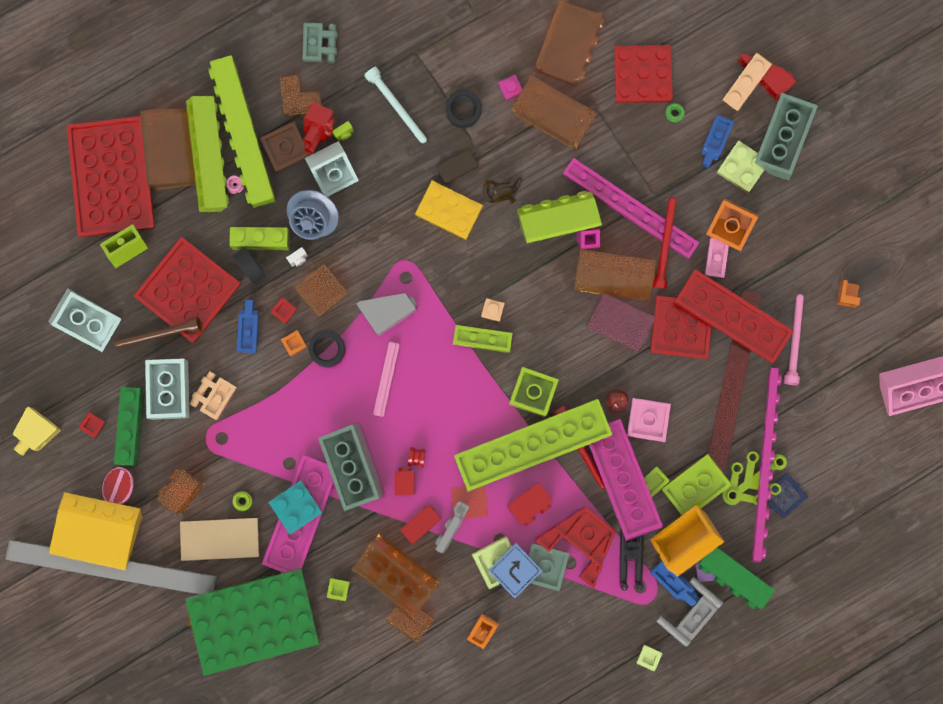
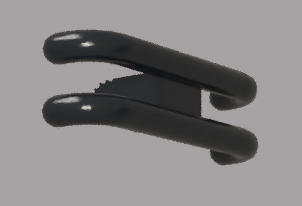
[619,527,644,591]

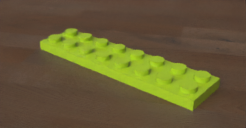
[454,399,612,491]

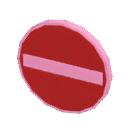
[102,467,134,504]

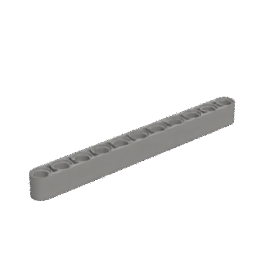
[5,540,217,594]

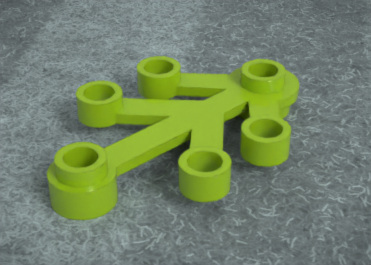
[722,451,787,506]

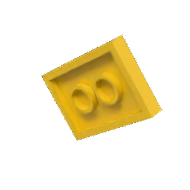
[415,181,483,240]

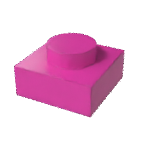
[498,75,523,101]

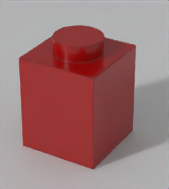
[395,467,415,495]

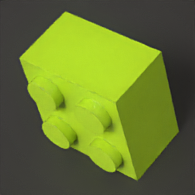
[509,367,559,417]

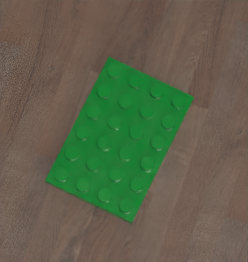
[185,568,319,676]

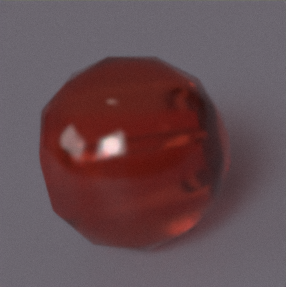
[607,389,629,413]

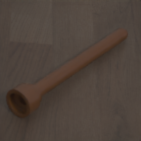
[113,316,202,348]

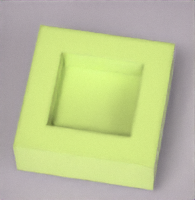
[636,645,662,671]

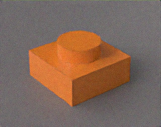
[281,330,308,357]

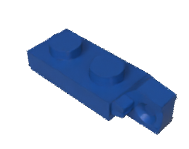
[701,115,734,168]
[237,300,259,353]
[650,560,700,607]

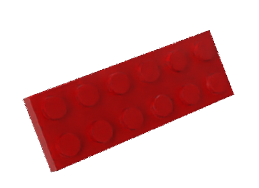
[674,269,793,364]

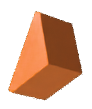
[467,613,499,649]

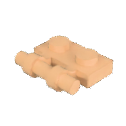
[189,371,237,420]

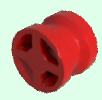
[408,447,426,468]

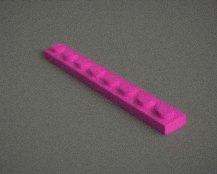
[562,158,699,259]

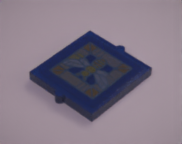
[767,473,808,519]

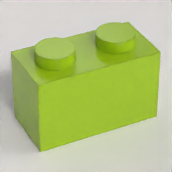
[100,224,148,268]

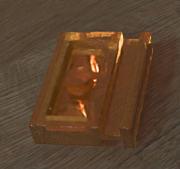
[386,597,434,644]

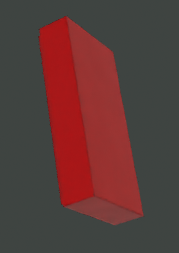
[400,504,441,545]

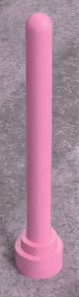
[784,294,804,385]

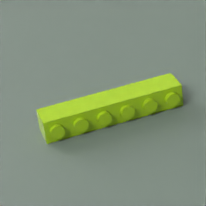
[186,96,229,212]

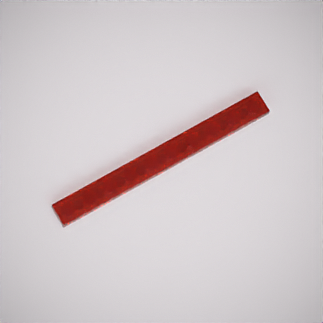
[708,290,762,474]

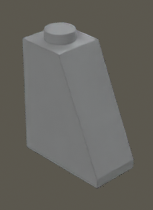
[356,293,417,337]

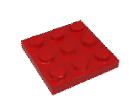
[614,45,672,103]
[650,296,711,360]

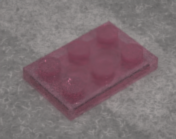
[587,294,656,352]

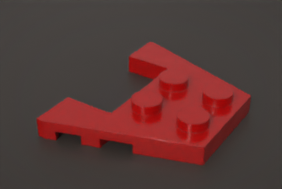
[535,506,615,588]

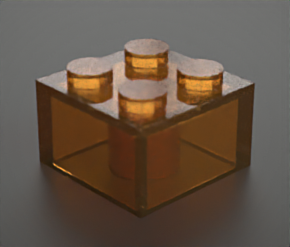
[157,469,205,515]

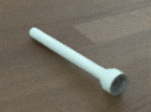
[364,67,427,143]

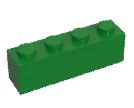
[114,387,145,466]
[697,548,775,610]

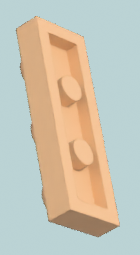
[723,53,772,111]

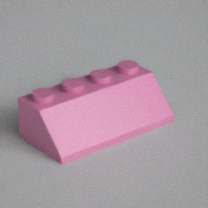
[879,356,943,416]

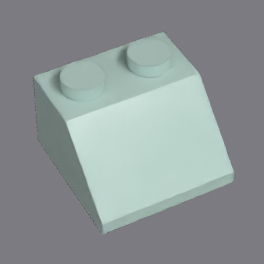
[305,141,359,197]

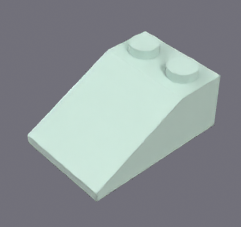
[48,288,121,352]

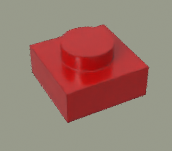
[270,298,298,324]
[79,412,107,438]

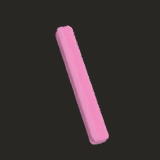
[373,342,400,417]

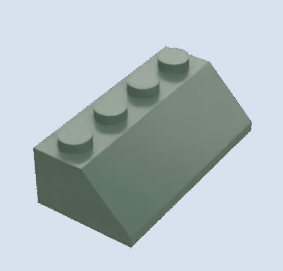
[755,93,818,181]
[318,424,386,511]

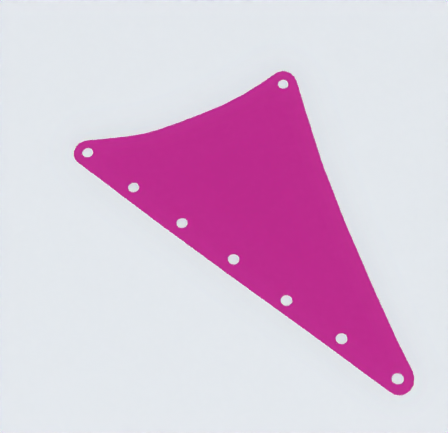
[206,260,658,605]

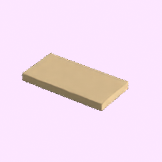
[180,518,260,561]

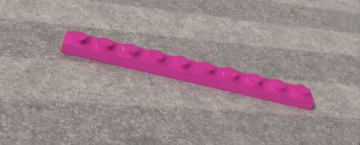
[751,368,782,563]

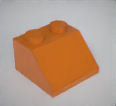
[706,199,759,251]

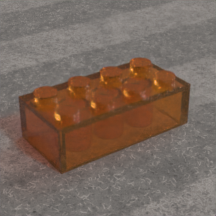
[512,75,597,150]

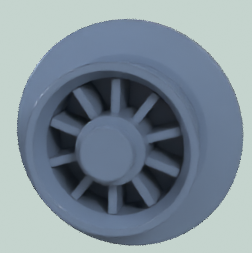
[287,190,339,240]

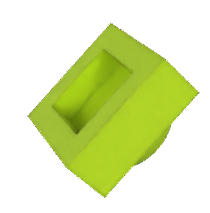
[332,121,354,141]
[327,578,350,601]

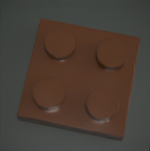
[260,122,310,173]

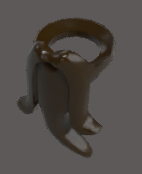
[483,177,522,204]

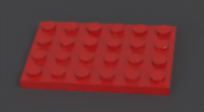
[67,116,155,238]

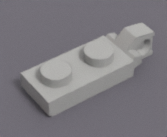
[435,501,470,553]

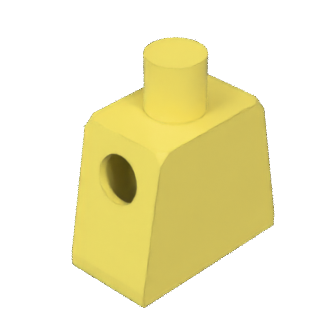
[13,407,61,456]

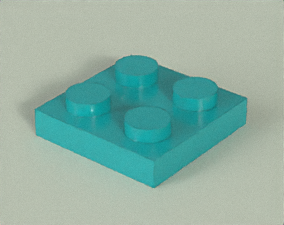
[268,481,323,535]

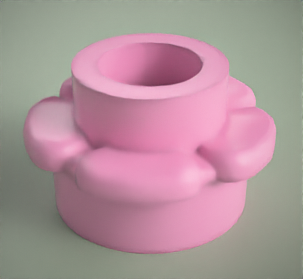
[226,175,244,194]

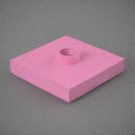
[627,398,671,442]

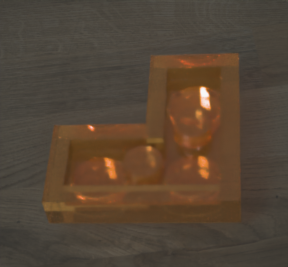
[279,75,321,116]

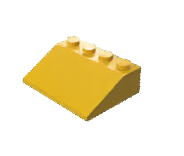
[49,492,142,571]

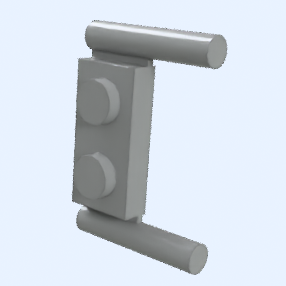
[656,577,723,647]

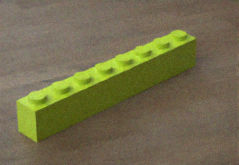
[208,55,276,208]

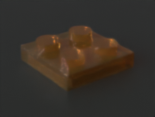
[295,264,349,318]

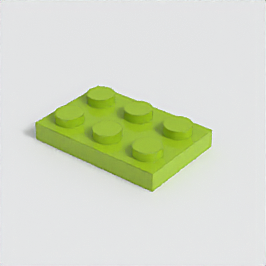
[662,454,732,515]

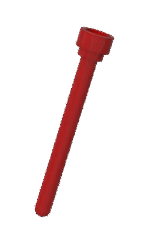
[651,197,676,289]
[552,405,606,490]

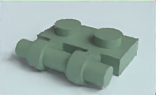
[303,23,338,63]

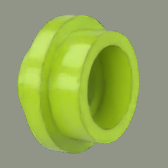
[233,491,252,511]

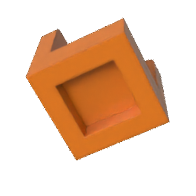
[836,280,860,308]

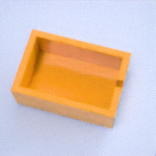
[650,505,724,577]

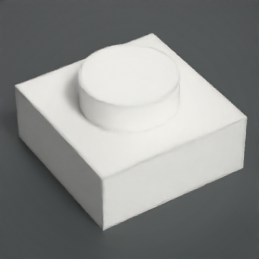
[286,247,308,267]

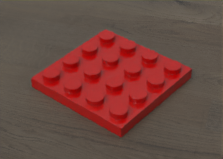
[134,237,242,344]

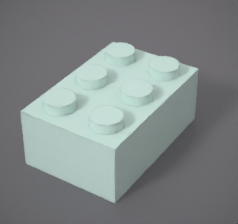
[145,359,190,420]

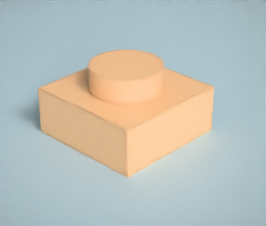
[481,298,505,322]

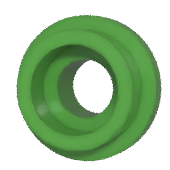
[665,103,685,123]

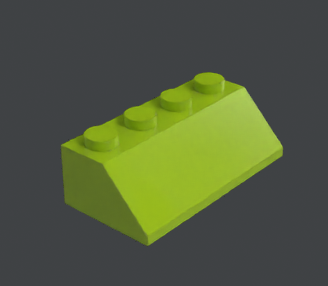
[517,191,602,243]

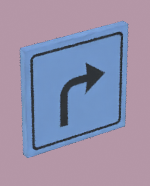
[488,543,542,598]

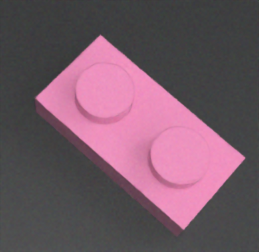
[704,238,729,279]

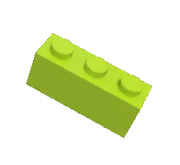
[230,227,290,250]

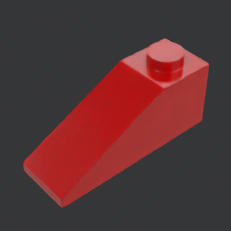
[738,54,796,102]

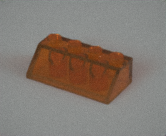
[573,249,656,301]
[351,534,441,618]

